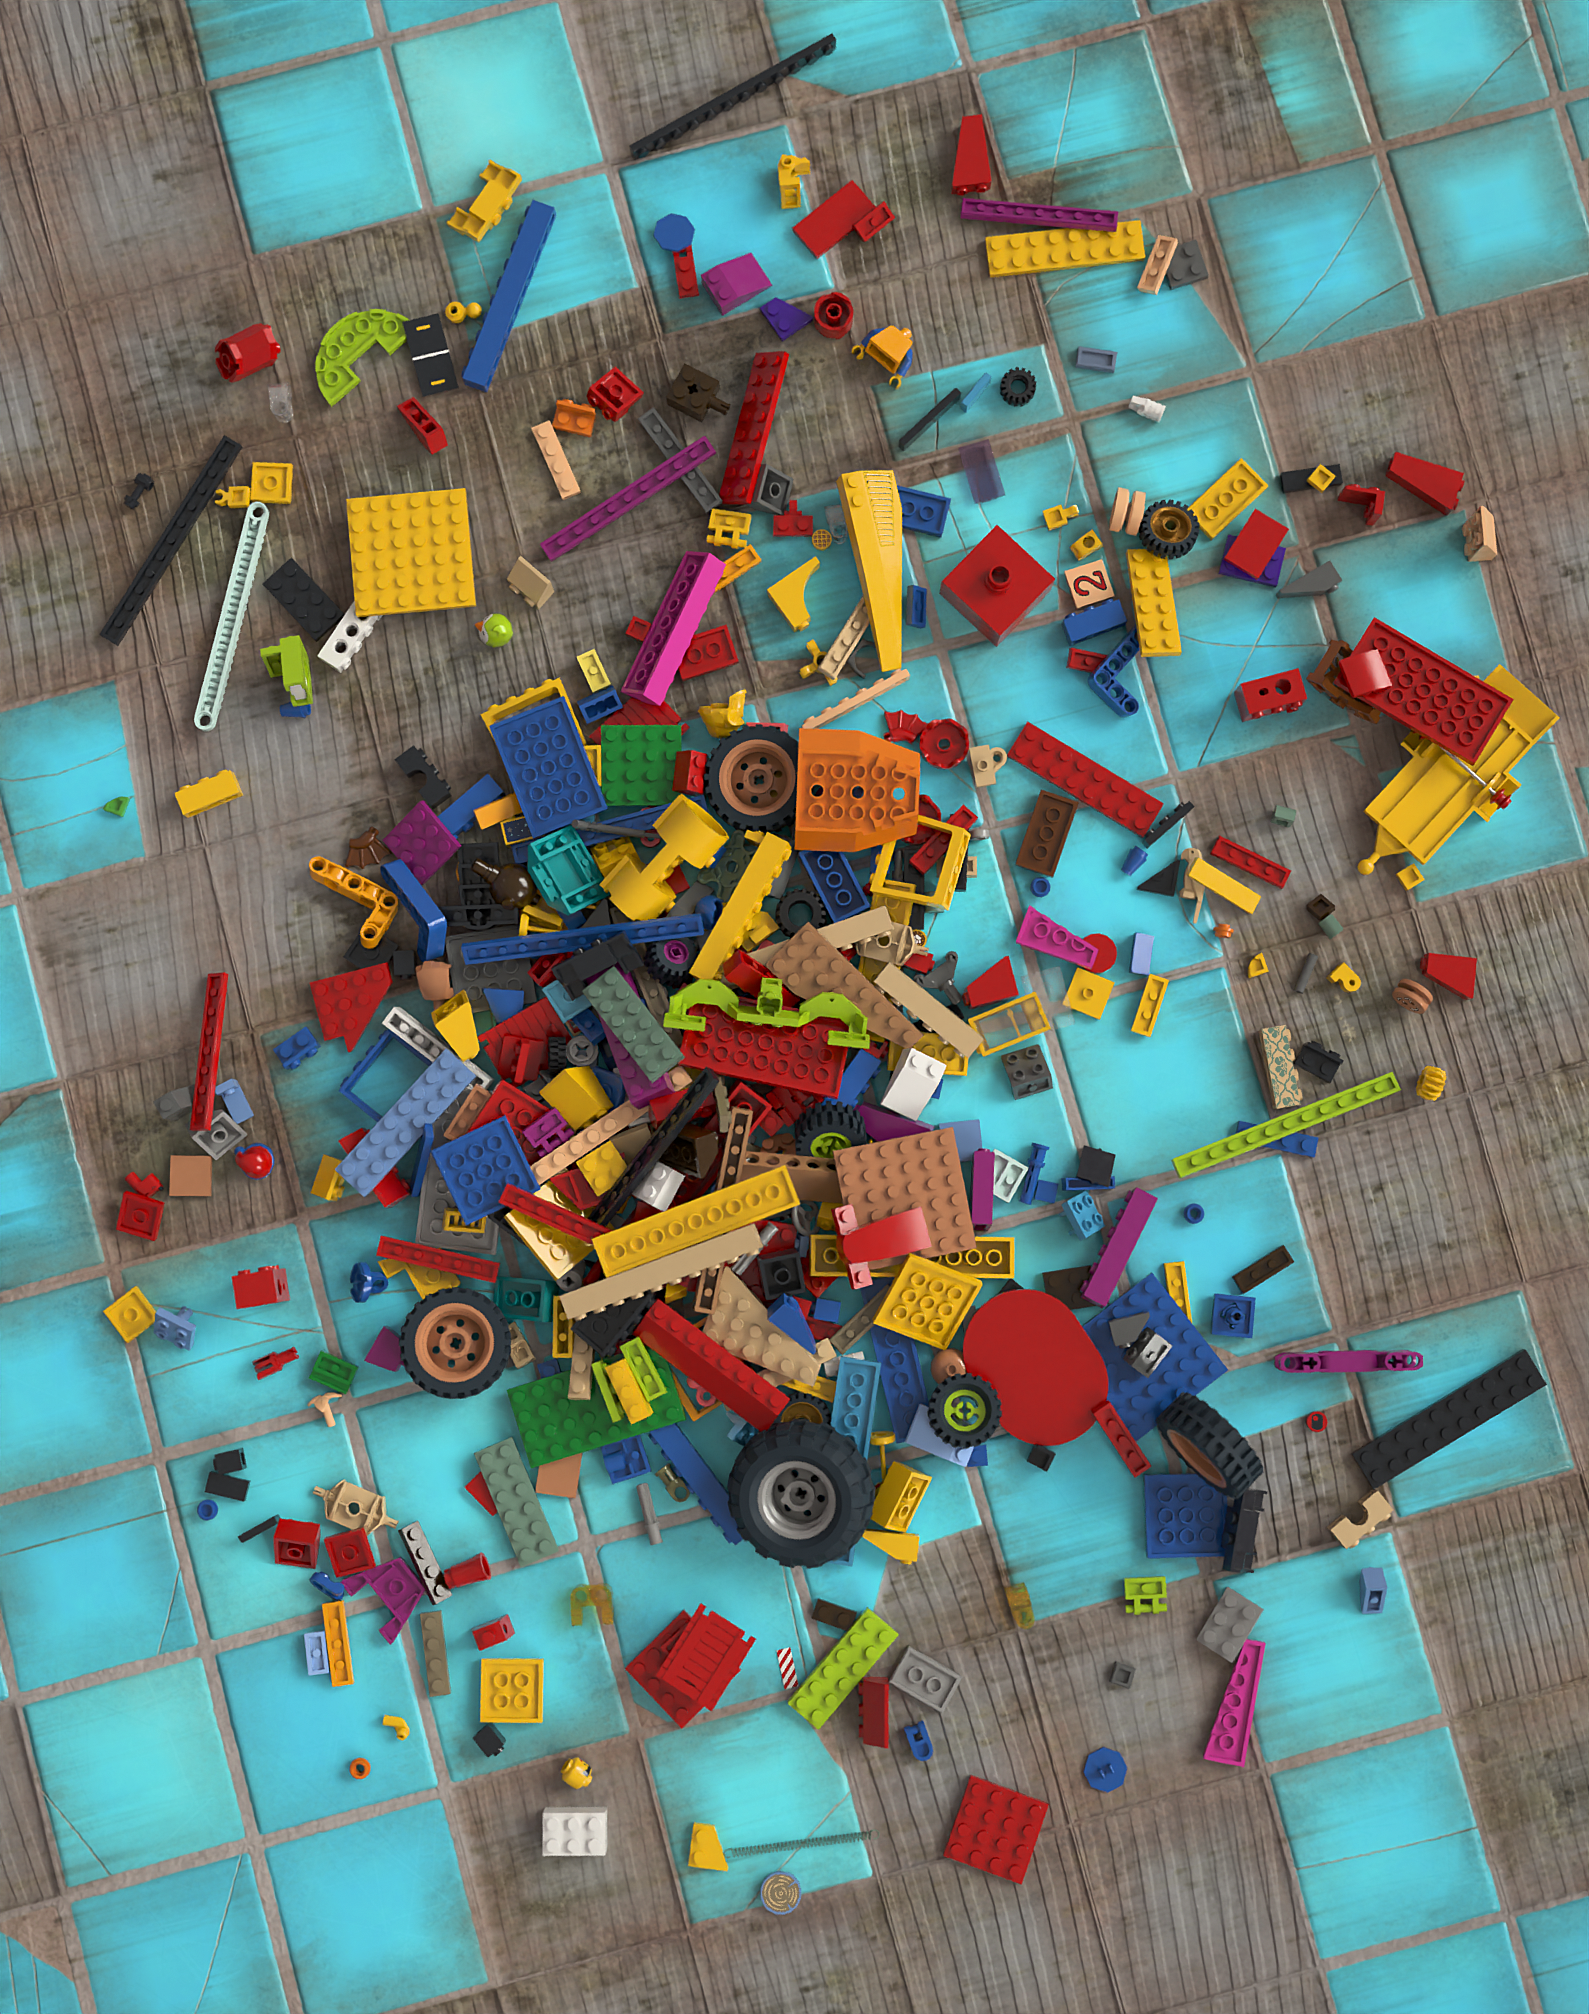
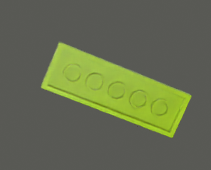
[787,1607,899,1730]

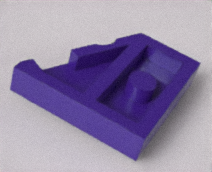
[760,297,813,341]

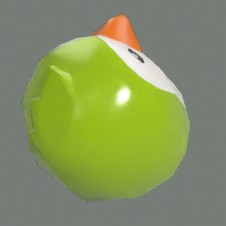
[475,613,513,648]

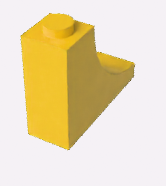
[767,556,820,633]

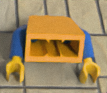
[852,326,913,390]

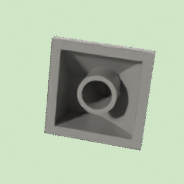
[185,1110,247,1160]

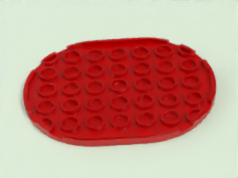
[963,1289,1108,1446]

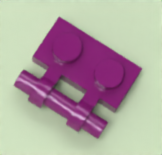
[522,1107,574,1158]

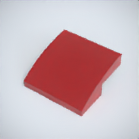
[1338,650,1392,698]

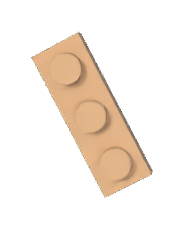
[1137,235,1178,295]

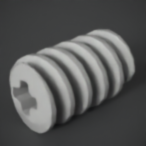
[556,1259,586,1292]

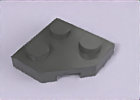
[1165,240,1209,290]

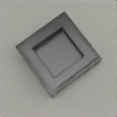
[1109,1661,1136,1689]

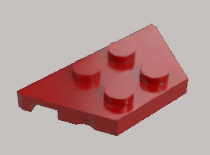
[549,1152,625,1211]

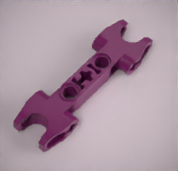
[1274,1350,1423,1373]

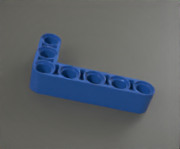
[1087,624,1140,718]
[380,859,447,962]

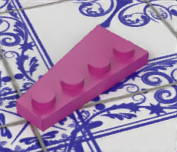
[1016,905,1098,970]

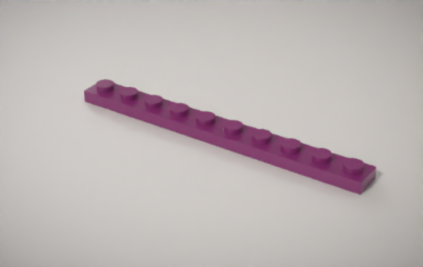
[540,435,716,562]

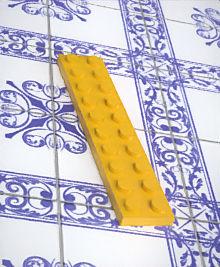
[592,1165,800,1278]

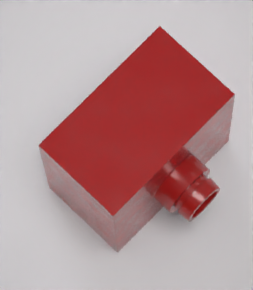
[939,525,1055,647]

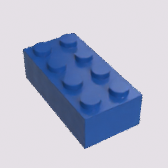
[798,850,871,924]

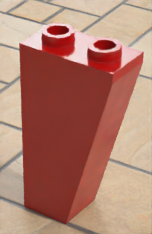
[951,114,992,196]
[1385,452,1464,515]

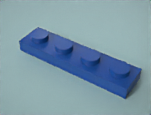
[1236,1121,1319,1158]

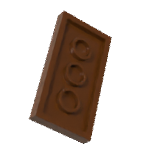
[1015,789,1079,878]

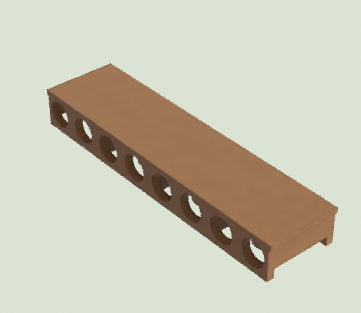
[740,1151,843,1204]

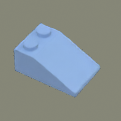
[905,1404,974,1467]

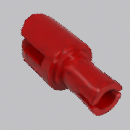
[252,1347,299,1380]

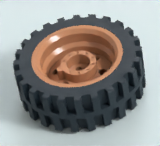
[704,724,813,835]
[399,1287,512,1399]
[1156,1392,1263,1499]

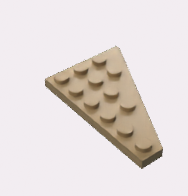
[703,1266,821,1386]

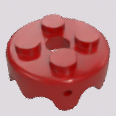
[919,719,969,769]
[900,794,941,845]

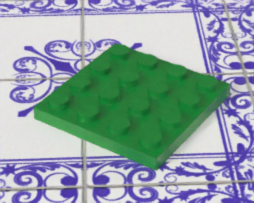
[601,725,682,806]

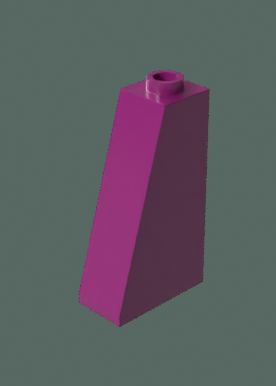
[853,1101,935,1141]
[969,1148,995,1231]

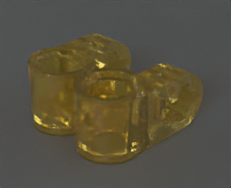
[1004,1582,1035,1629]
[570,1583,614,1626]

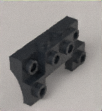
[551,930,644,1001]
[1221,1488,1268,1573]

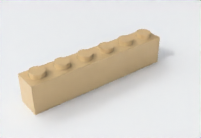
[874,961,984,1058]

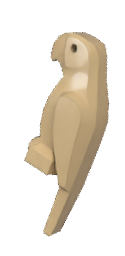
[1179,848,1205,924]

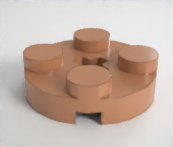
[761,1133,797,1167]

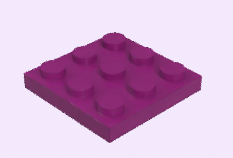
[383,800,461,885]

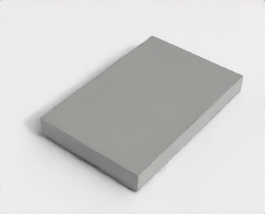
[888,1645,962,1714]

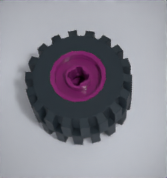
[644,937,699,986]

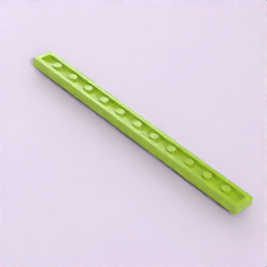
[1171,1072,1401,1179]

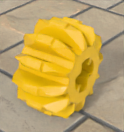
[1416,1066,1446,1101]

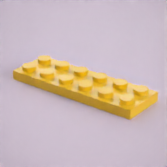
[1126,549,1182,657]

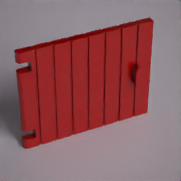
[589,697,690,745]
[477,997,579,1087]
[656,1603,756,1712]

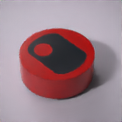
[1306,1411,1327,1432]

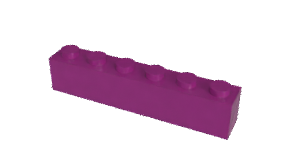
[1080,1187,1158,1308]

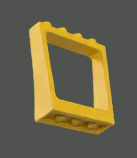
[480,677,587,746]
[870,815,971,911]

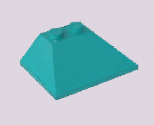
[528,825,611,916]

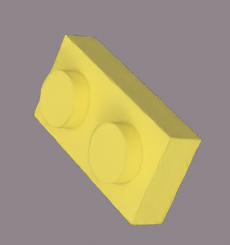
[577,649,611,694]

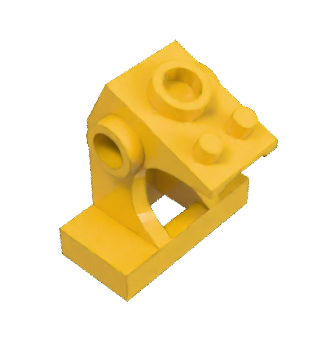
[778,154,810,209]

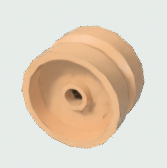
[1109,487,1146,536]

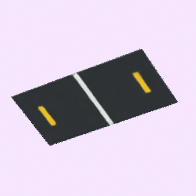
[402,313,459,397]

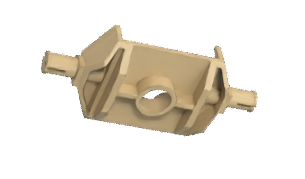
[855,922,929,966]
[313,1479,399,1536]

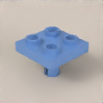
[154,1306,196,1351]

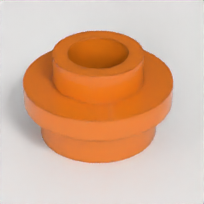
[1213,924,1234,938]
[350,1757,371,1779]

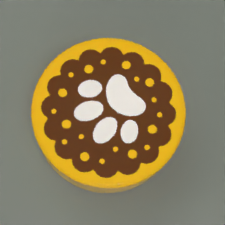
[913,930,927,947]

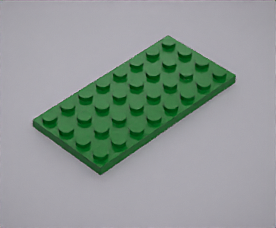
[507,1345,687,1468]

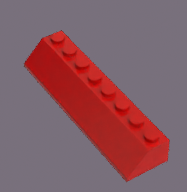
[633,1299,790,1432]

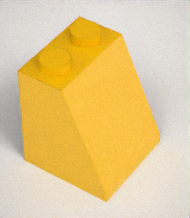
[431,989,480,1062]
[539,1066,613,1130]

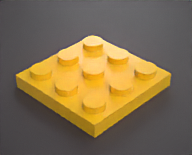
[480,1658,544,1723]

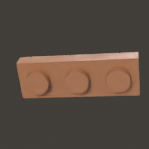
[443,1084,491,1141]

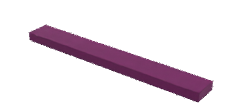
[960,198,1118,232]

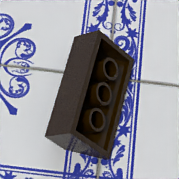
[650,1123,718,1178]

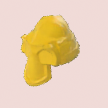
[698,689,747,739]

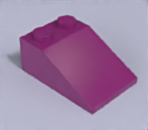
[701,253,772,316]

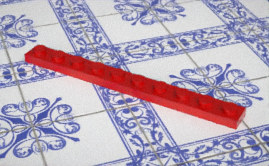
[499,1183,691,1288]

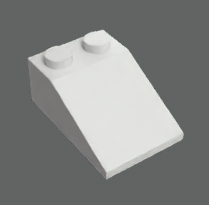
[880,1048,947,1121]
[632,1151,685,1211]

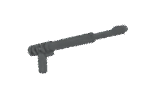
[572,820,662,839]

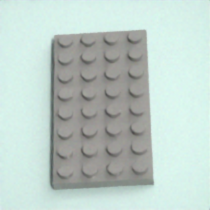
[415,1088,500,1255]

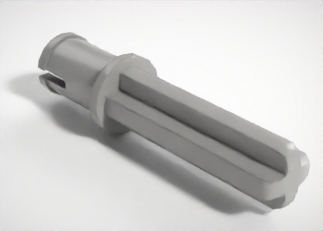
[731,1221,779,1275]
[636,1483,663,1545]

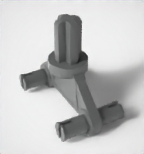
[913,951,963,1005]

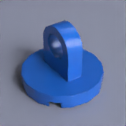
[350,1262,388,1303]

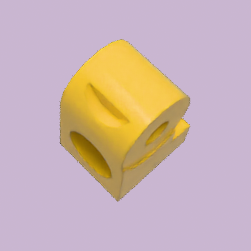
[1070,530,1103,561]
[1326,962,1361,992]

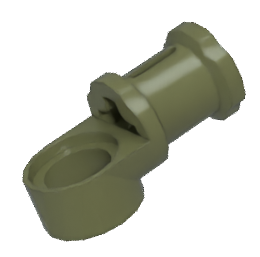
[654,1463,690,1502]

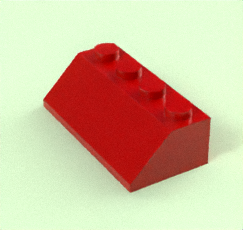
[338,1128,411,1208]

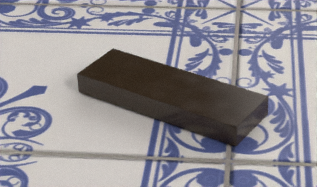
[1232,1245,1294,1294]

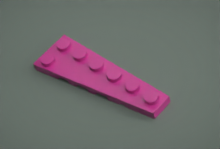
[1203,1639,1266,1767]

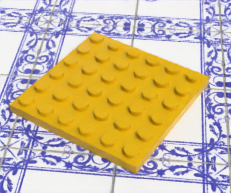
[346,488,476,617]

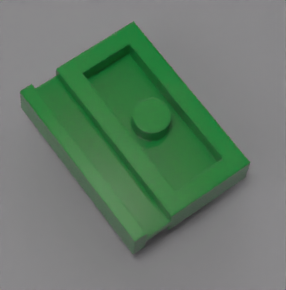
[309,1350,359,1394]

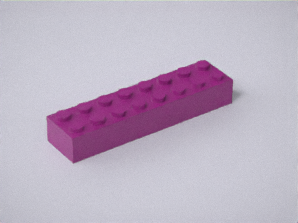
[586,961,675,1110]

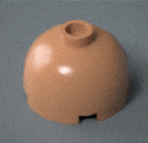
[930,1348,967,1385]

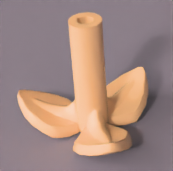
[307,1392,342,1427]

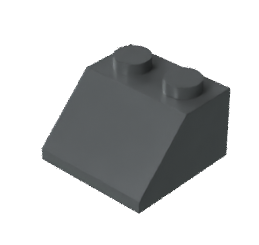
[745,464,794,515]

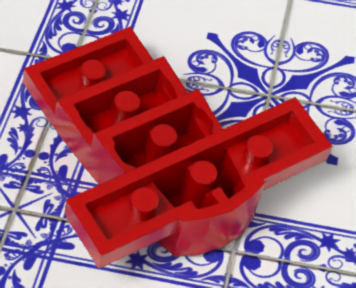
[831,1204,932,1290]

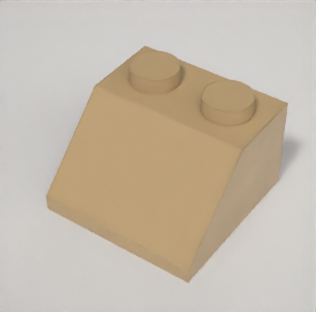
[507,556,554,609]

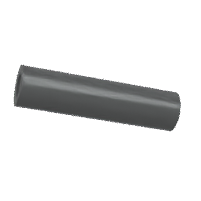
[1294,953,1318,994]

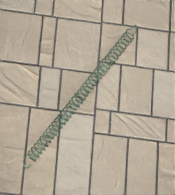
[724,1830,879,1858]

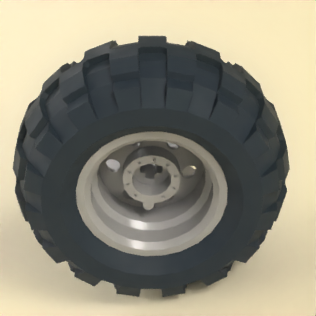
[727,1419,875,1569]

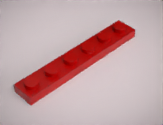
[376,1236,500,1283]

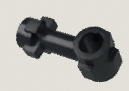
[123,473,154,510]

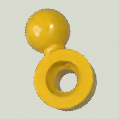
[445,302,482,323]

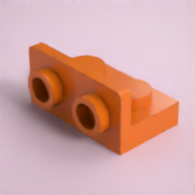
[552,399,596,437]

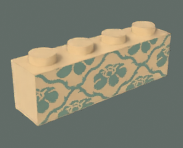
[1258,1025,1302,1109]

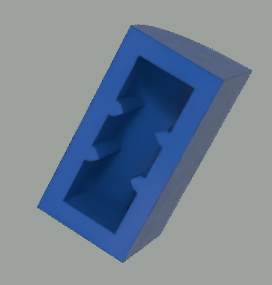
[576,685,623,724]

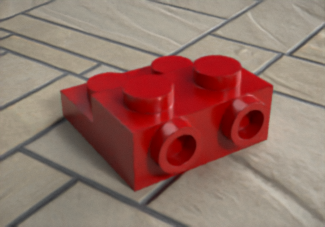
[586,367,644,422]

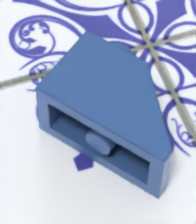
[1359,1567,1387,1614]

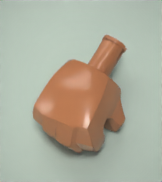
[415,961,454,1010]

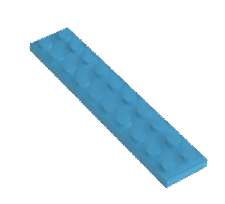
[820,1356,881,1566]

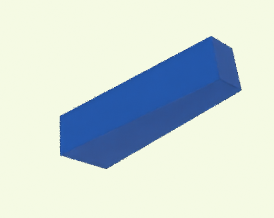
[1061,1176,1115,1191]

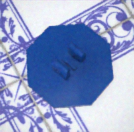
[653,213,695,252]
[1083,1747,1128,1792]

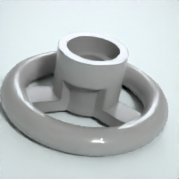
[791,1200,821,1237]

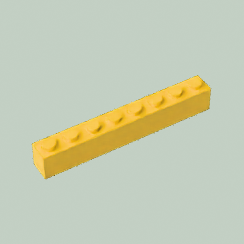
[689,832,792,981]

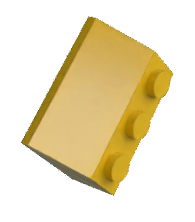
[871,1461,932,1533]

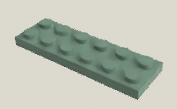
[582,966,685,1083]
[474,1437,559,1567]

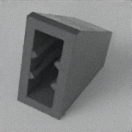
[153,1084,195,1121]

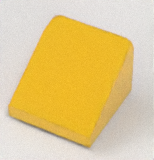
[665,1283,687,1304]

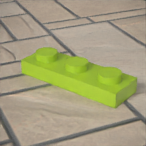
[620,1336,667,1402]
[591,1359,625,1423]

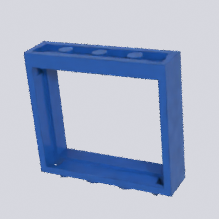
[339,1029,433,1122]

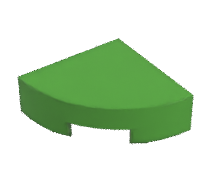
[103,797,130,817]

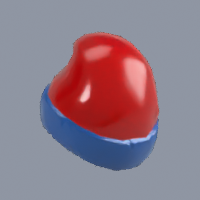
[234,1143,275,1180]

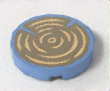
[760,1871,801,1915]

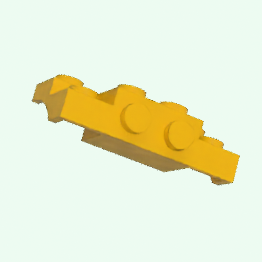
[446,160,522,243]

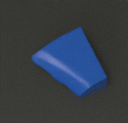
[482,988,524,1025]

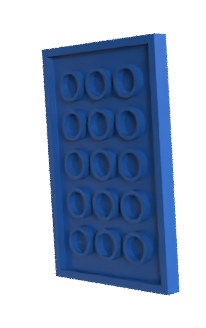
[489,696,608,839]

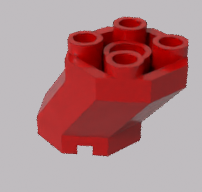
[215,323,280,383]

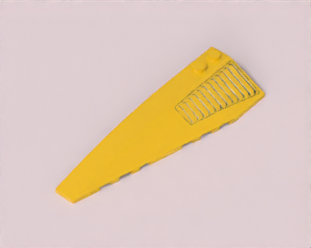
[836,470,902,672]

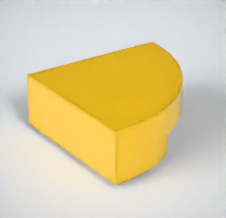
[1248,953,1269,978]

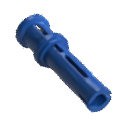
[1019,1142,1050,1205]

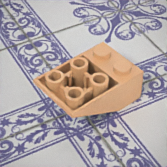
[1462,506,1497,562]

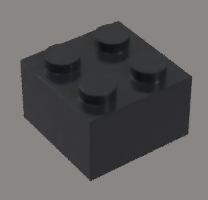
[756,1248,806,1300]

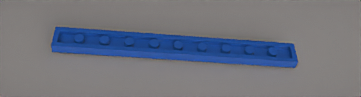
[511,794,709,864]

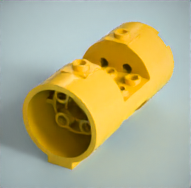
[599,794,729,921]

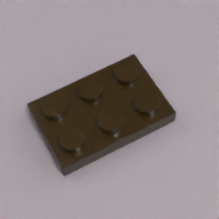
[1042,1265,1109,1310]

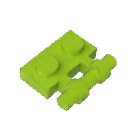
[1124,1576,1167,1615]

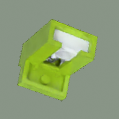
[260,635,313,707]

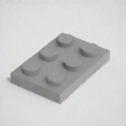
[1196,1587,1264,1663]

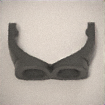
[846,639,876,679]

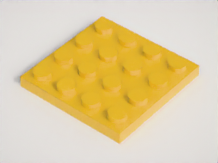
[504,1168,616,1281]
[872,1253,983,1350]

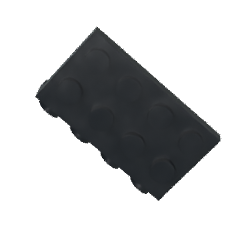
[571,1270,657,1359]

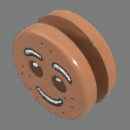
[1392,979,1433,1014]

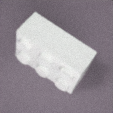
[543,1807,607,1856]

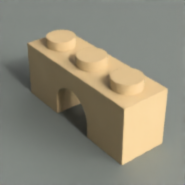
[1326,1489,1393,1549]

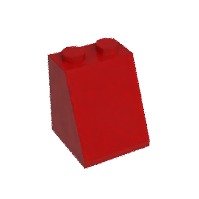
[962,955,1019,1010]

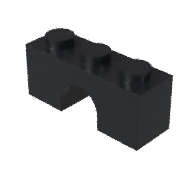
[394,745,452,810]

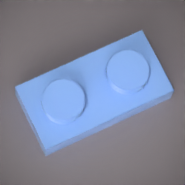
[304,1630,330,1675]

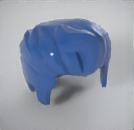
[695,895,724,931]

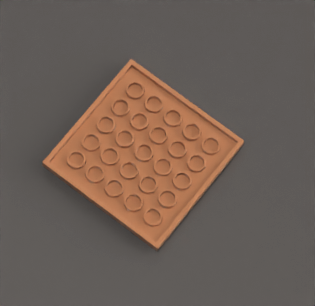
[832,1127,977,1270]

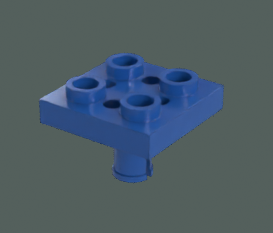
[1210,1293,1256,1338]

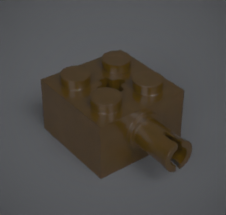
[666,363,731,423]

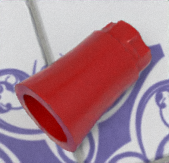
[444,1552,491,1589]

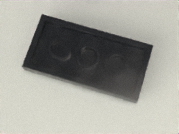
[262,557,345,642]

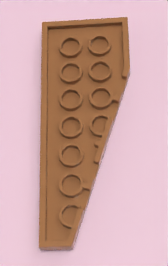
[765,922,924,1049]

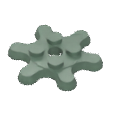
[697,830,757,903]

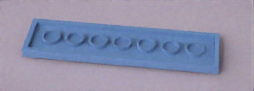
[334,1049,477,1197]

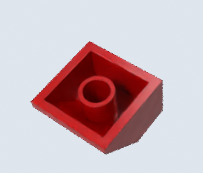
[672,750,710,799]
[273,1518,321,1569]

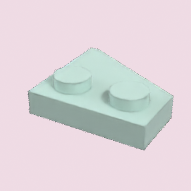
[993,1149,1028,1203]

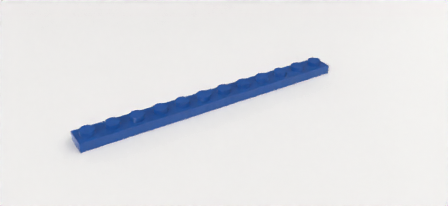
[461,913,704,965]

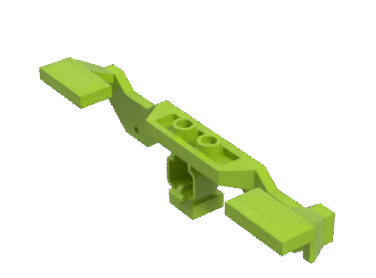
[663,977,870,1049]

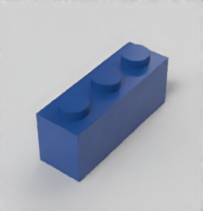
[1061,599,1127,646]

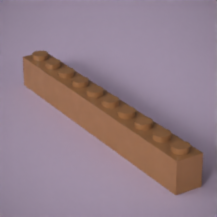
[692,1106,753,1315]

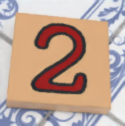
[1064,559,1115,610]

